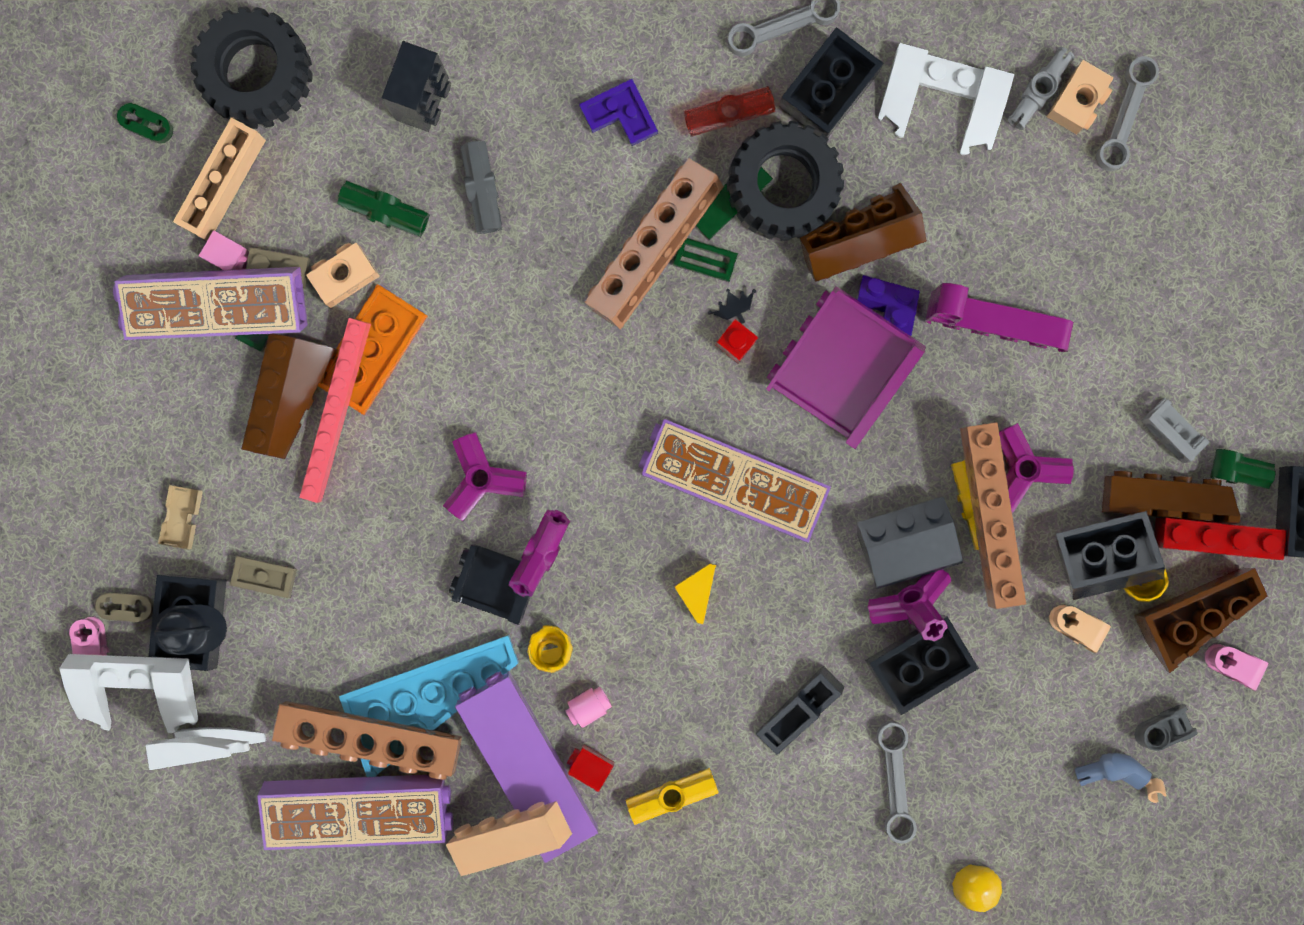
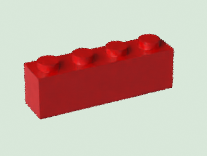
[1154,518,1287,560]

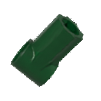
[1210,449,1276,489]

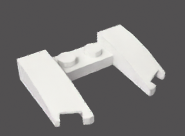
[878,43,1014,155]
[59,654,198,733]
[146,727,266,770]

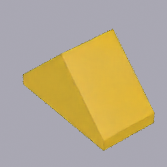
[674,563,716,624]

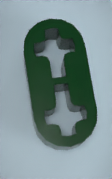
[117,103,173,144]

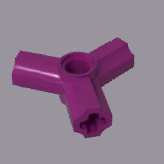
[999,423,1074,513]
[443,432,527,522]
[509,509,570,597]
[868,569,952,641]

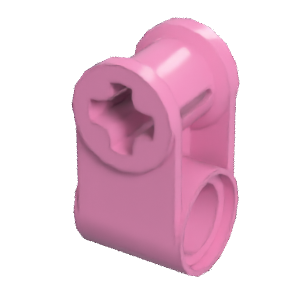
[69,617,109,655]
[1204,644,1268,691]

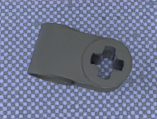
[1134,704,1198,751]

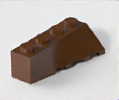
[800,183,927,282]
[241,333,338,459]
[1102,471,1241,523]
[1134,567,1268,673]

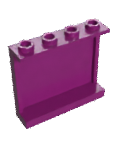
[766,286,926,449]

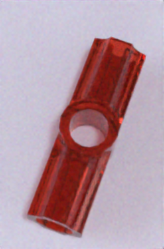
[683,86,776,137]

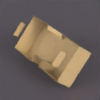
[158,485,203,549]

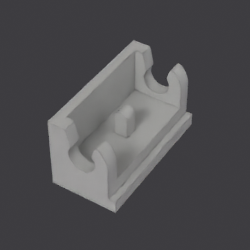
[1141,398,1210,463]

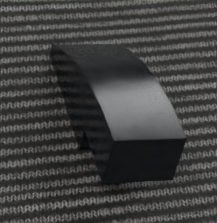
[756,666,844,755]

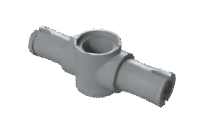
[1008,47,1075,130]

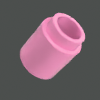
[565,686,612,728]

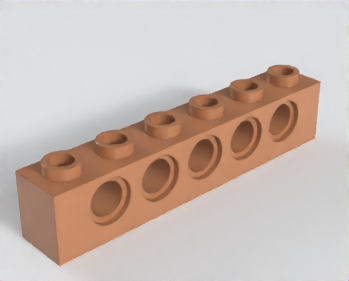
[585,158,724,330]
[960,422,1026,609]
[272,701,462,780]

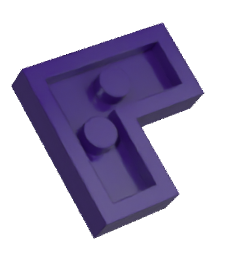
[579,79,658,146]
[856,275,920,336]

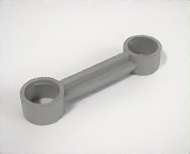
[728,0,840,57]
[1096,56,1159,171]
[876,721,917,844]

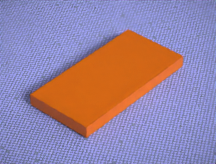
[318,284,428,415]

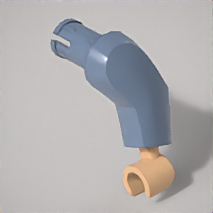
[1075,753,1166,803]

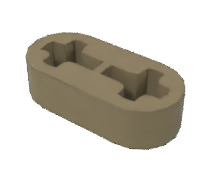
[95,592,154,622]

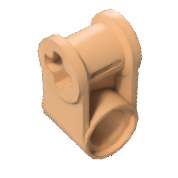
[1049,605,1111,653]

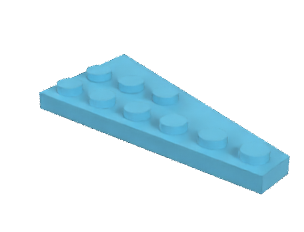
[339,635,519,777]

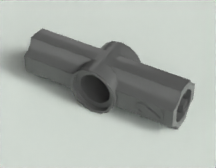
[461,141,503,234]

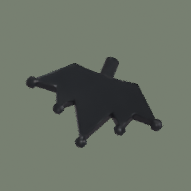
[708,289,756,324]

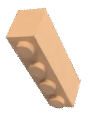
[173,118,266,241]
[446,801,572,876]

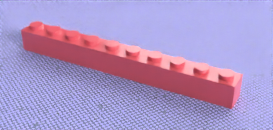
[299,318,371,503]

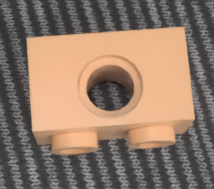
[1046,60,1113,135]
[306,243,380,308]

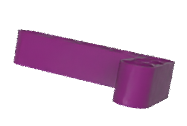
[925,283,1074,352]

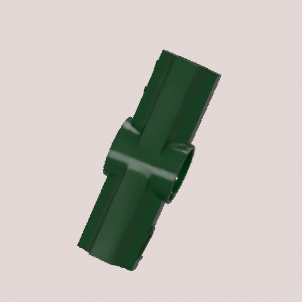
[337,181,430,238]

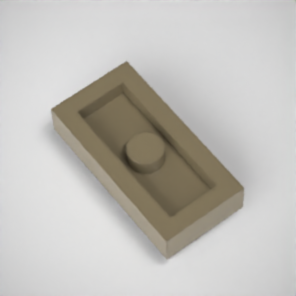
[246,248,311,289]
[230,556,297,598]

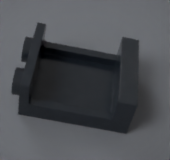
[449,544,530,625]

